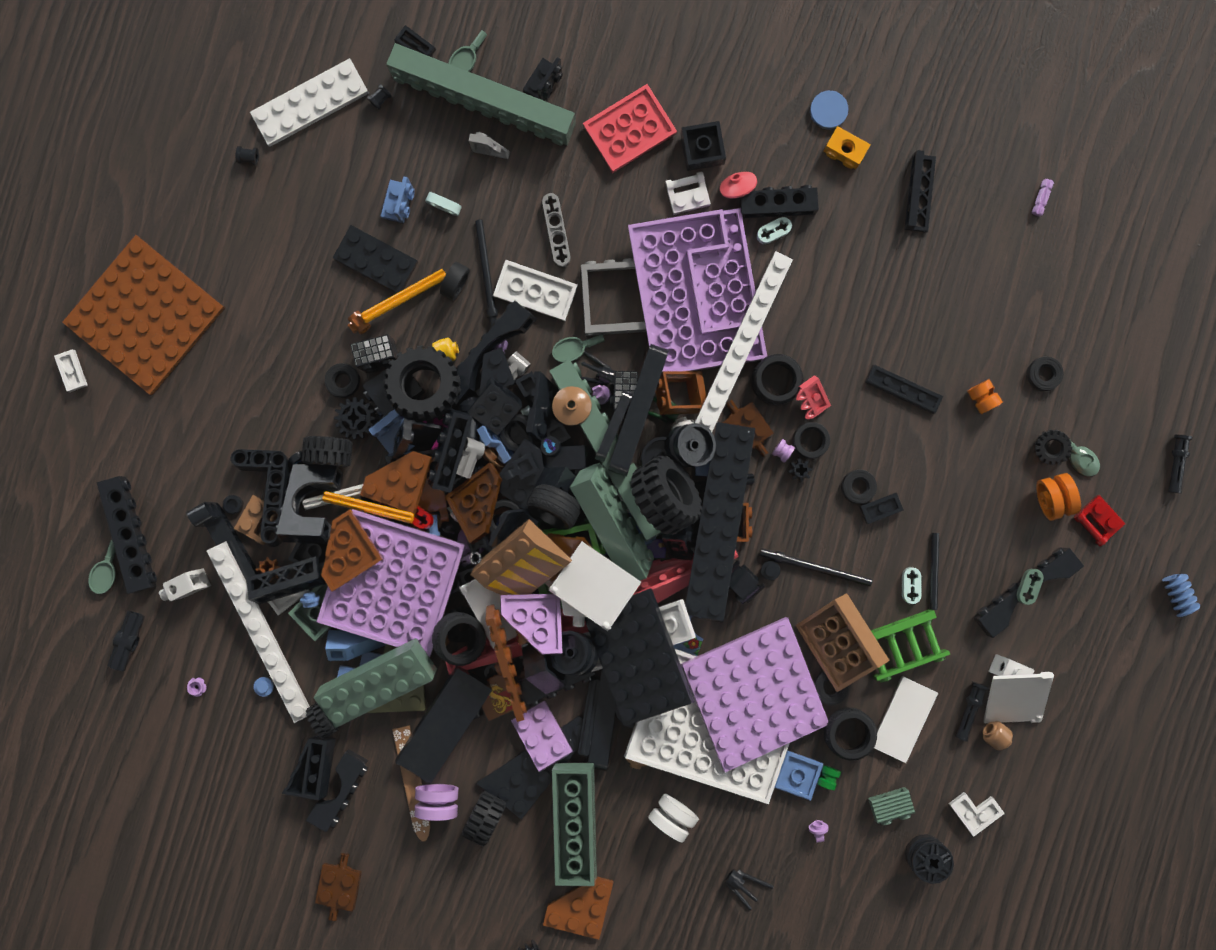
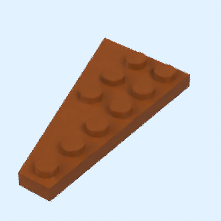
[485,604,527,722]

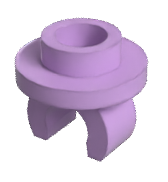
[592,385,611,405]
[809,820,828,842]

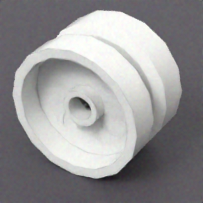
[648,794,699,843]

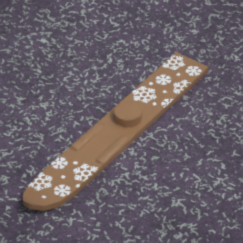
[392,725,430,841]

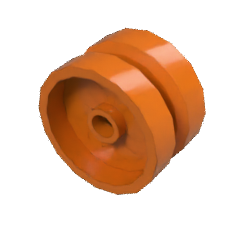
[1036,473,1081,520]

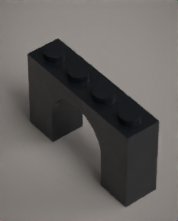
[276,464,343,544]

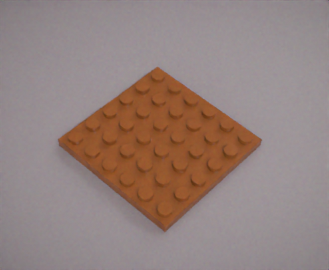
[62,235,225,395]

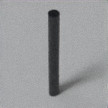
[930,533,939,610]

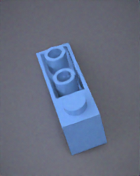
[325,629,386,661]

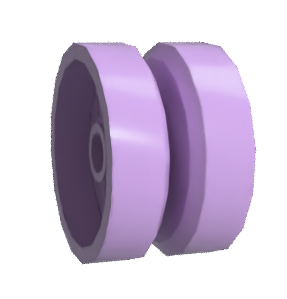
[414,784,459,821]

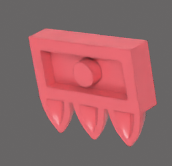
[796,375,831,419]

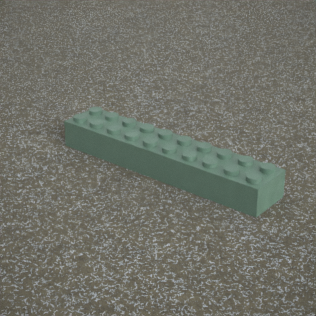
[386,43,576,146]
[550,359,663,542]

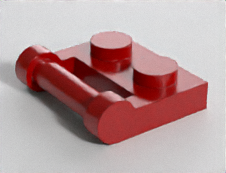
[1073,495,1125,547]

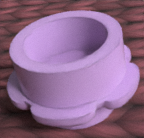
[187,677,206,697]

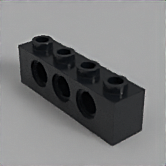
[739,185,819,219]

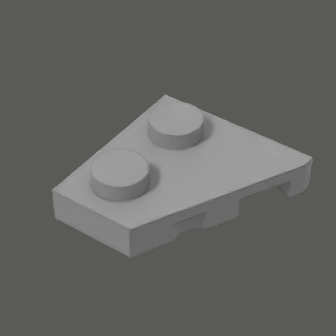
[469,132,510,159]

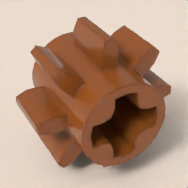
[347,311,371,335]
[256,557,280,583]

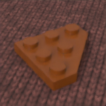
[360,451,432,513]
[321,509,383,592]
[543,877,613,940]

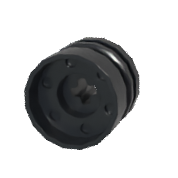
[905,834,954,884]

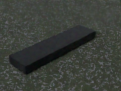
[865,365,943,414]

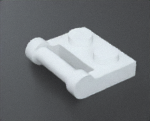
[665,172,711,215]

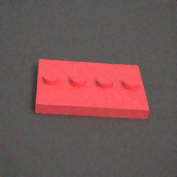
[583,84,677,173]

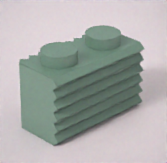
[868,787,915,825]

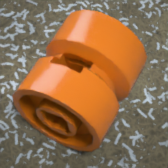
[967,379,1003,414]

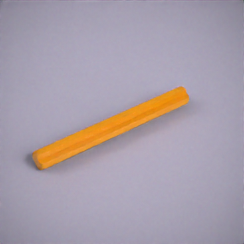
[361,269,446,323]
[322,491,414,523]

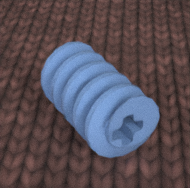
[1162,574,1200,617]

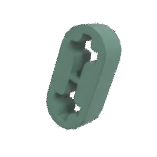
[1016,569,1044,605]

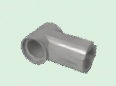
[507,351,531,389]
[456,437,485,479]

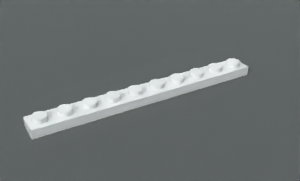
[694,251,793,432]
[207,541,310,723]

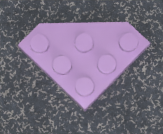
[500,594,562,655]

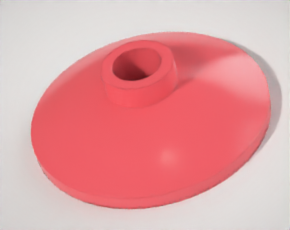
[720,172,757,198]

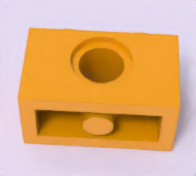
[823,126,871,169]

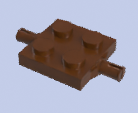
[722,400,774,457]
[315,853,362,921]

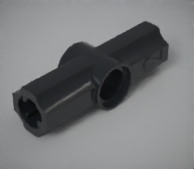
[107,611,145,671]

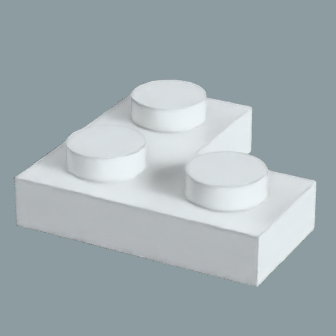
[948,792,1005,836]

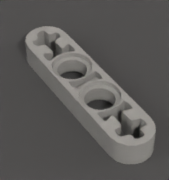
[542,193,570,267]

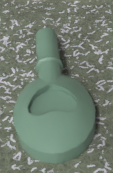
[448,30,487,72]
[552,334,605,363]
[1069,441,1100,476]
[88,540,116,594]

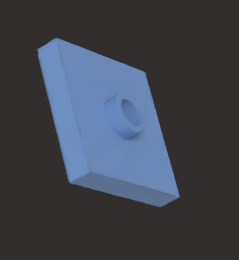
[774,750,823,801]

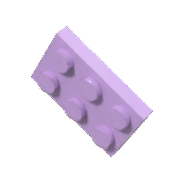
[511,701,573,772]

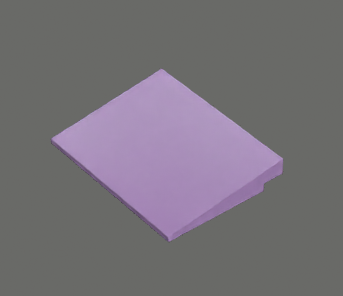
[628,208,767,371]

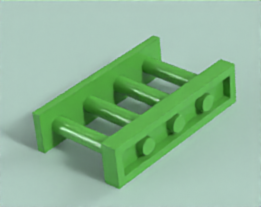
[871,609,950,682]

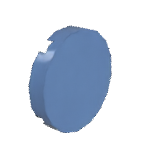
[810,90,848,130]

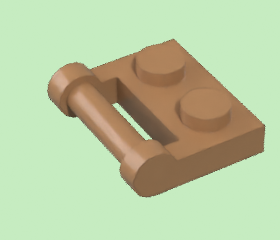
[234,495,278,545]

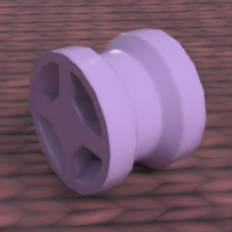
[772,439,795,463]

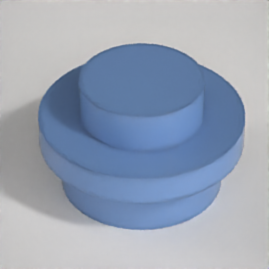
[300,592,320,608]
[254,677,274,697]

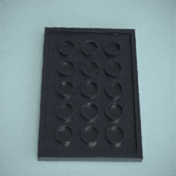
[585,588,695,726]

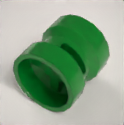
[817,765,841,791]

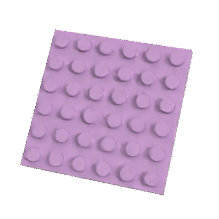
[317,509,466,657]
[681,617,828,772]

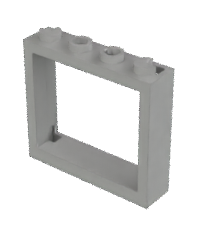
[581,258,647,336]

